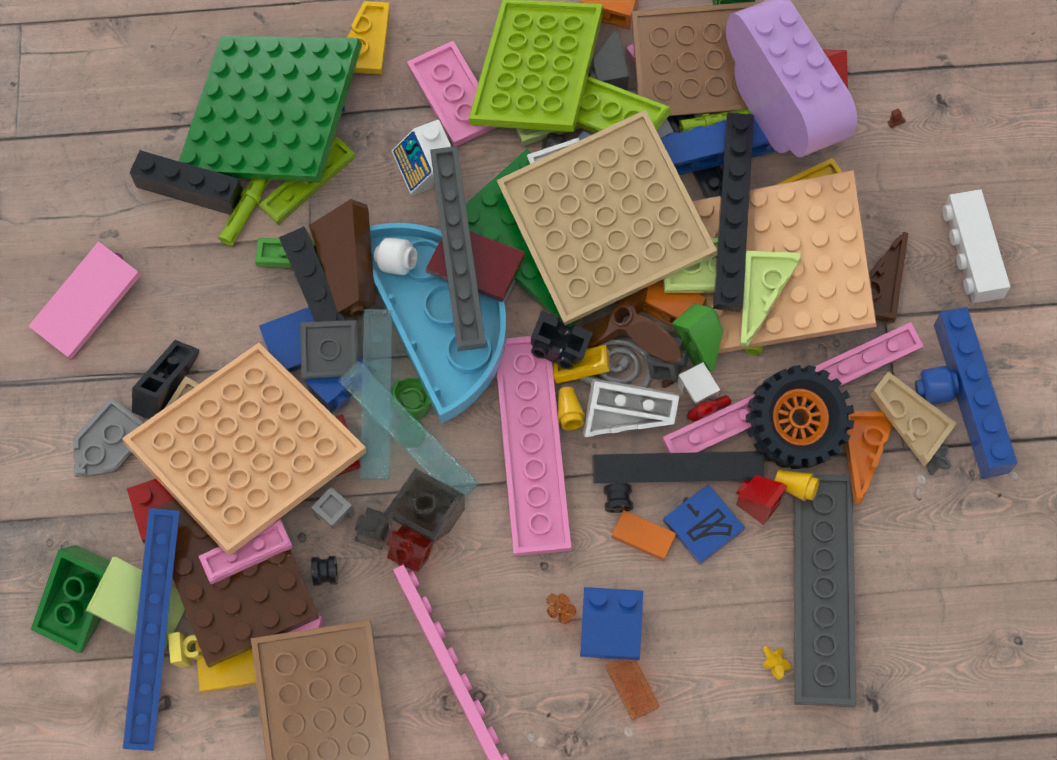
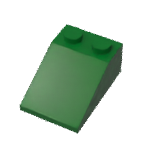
[31,545,111,653]

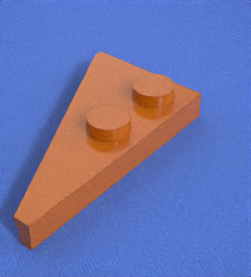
[845,411,893,504]

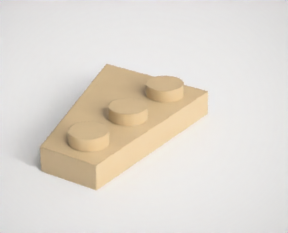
[870,372,957,466]

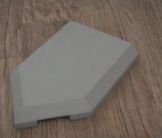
[73,397,145,477]

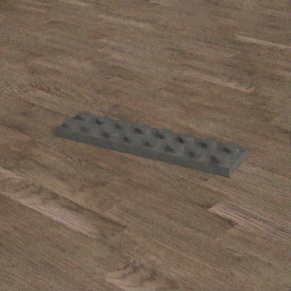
[794,474,856,707]

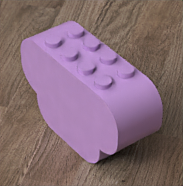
[726,0,857,157]

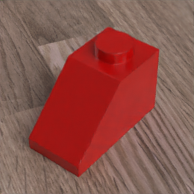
[736,475,787,525]

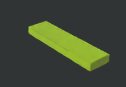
[259,137,356,225]

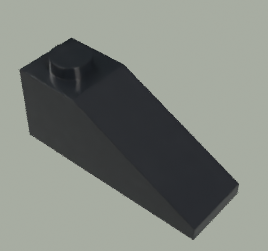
[132,340,199,419]

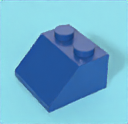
[580,587,643,660]

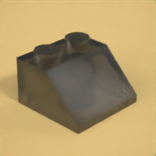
[384,468,465,542]

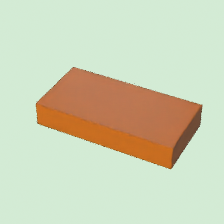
[611,510,676,561]

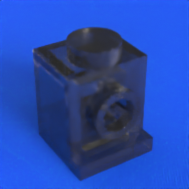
[355,507,392,550]

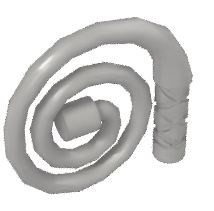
[579,338,652,388]

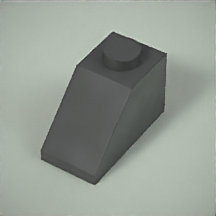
[588,32,629,90]

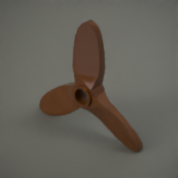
[581,287,682,363]

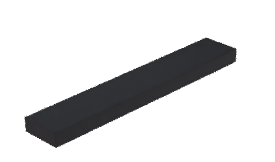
[592,451,764,484]

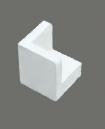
[677,362,720,404]

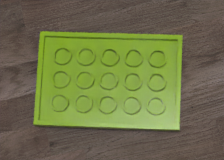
[469,0,604,132]

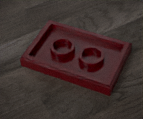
[426,231,525,302]

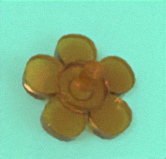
[546,593,576,624]

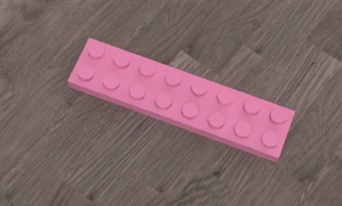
[497,336,571,556]

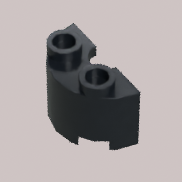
[530,311,593,370]

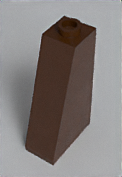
[309,199,375,317]

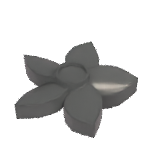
[916,446,951,475]

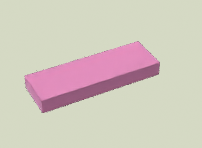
[199,519,293,584]

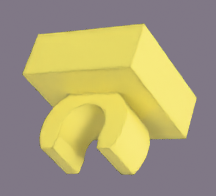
[168,632,203,668]

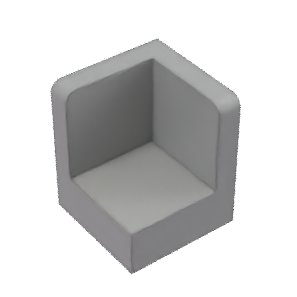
[311,487,355,529]

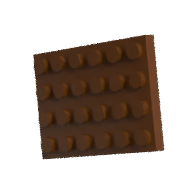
[147,499,319,668]

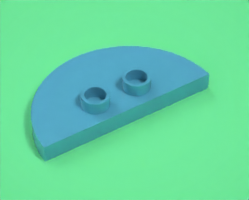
[370,223,507,424]

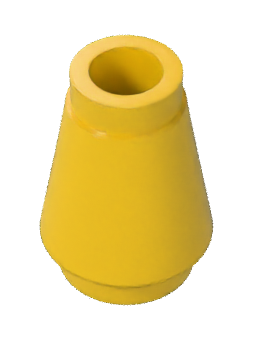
[558,387,585,431]
[775,469,820,501]

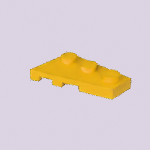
[347,1,390,75]

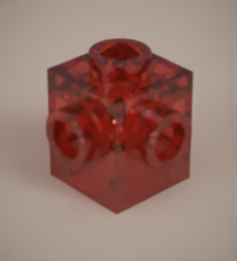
[387,522,436,572]

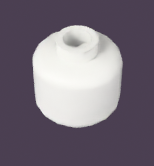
[374,237,417,275]

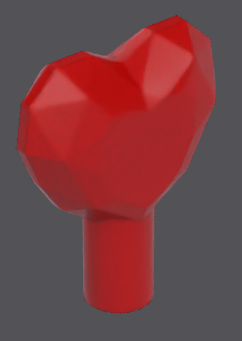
[687,395,731,421]

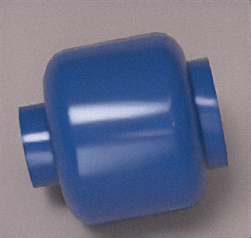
[915,366,959,405]

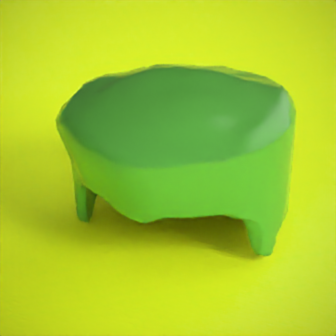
[389,378,432,420]

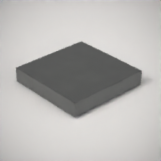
[300,320,359,379]

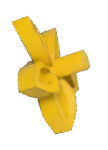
[762,646,792,680]

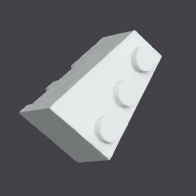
[582,378,679,437]

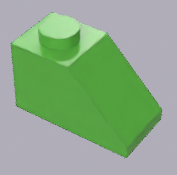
[671,303,723,372]

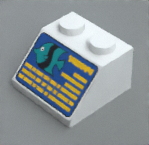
[392,119,451,196]

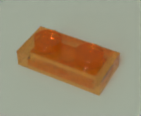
[605,659,659,721]

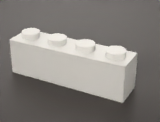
[942,189,1010,304]

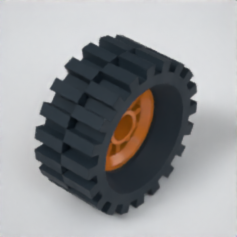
[746,365,854,469]

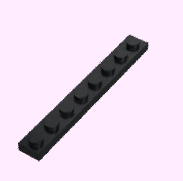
[713,112,754,312]

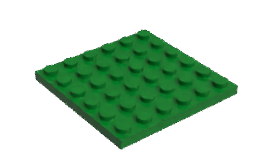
[179,36,362,182]

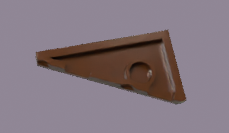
[869,232,908,323]

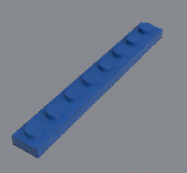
[122,508,179,751]

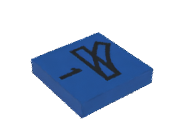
[663,484,745,565]

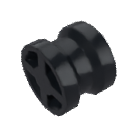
[603,483,634,513]
[311,555,338,586]

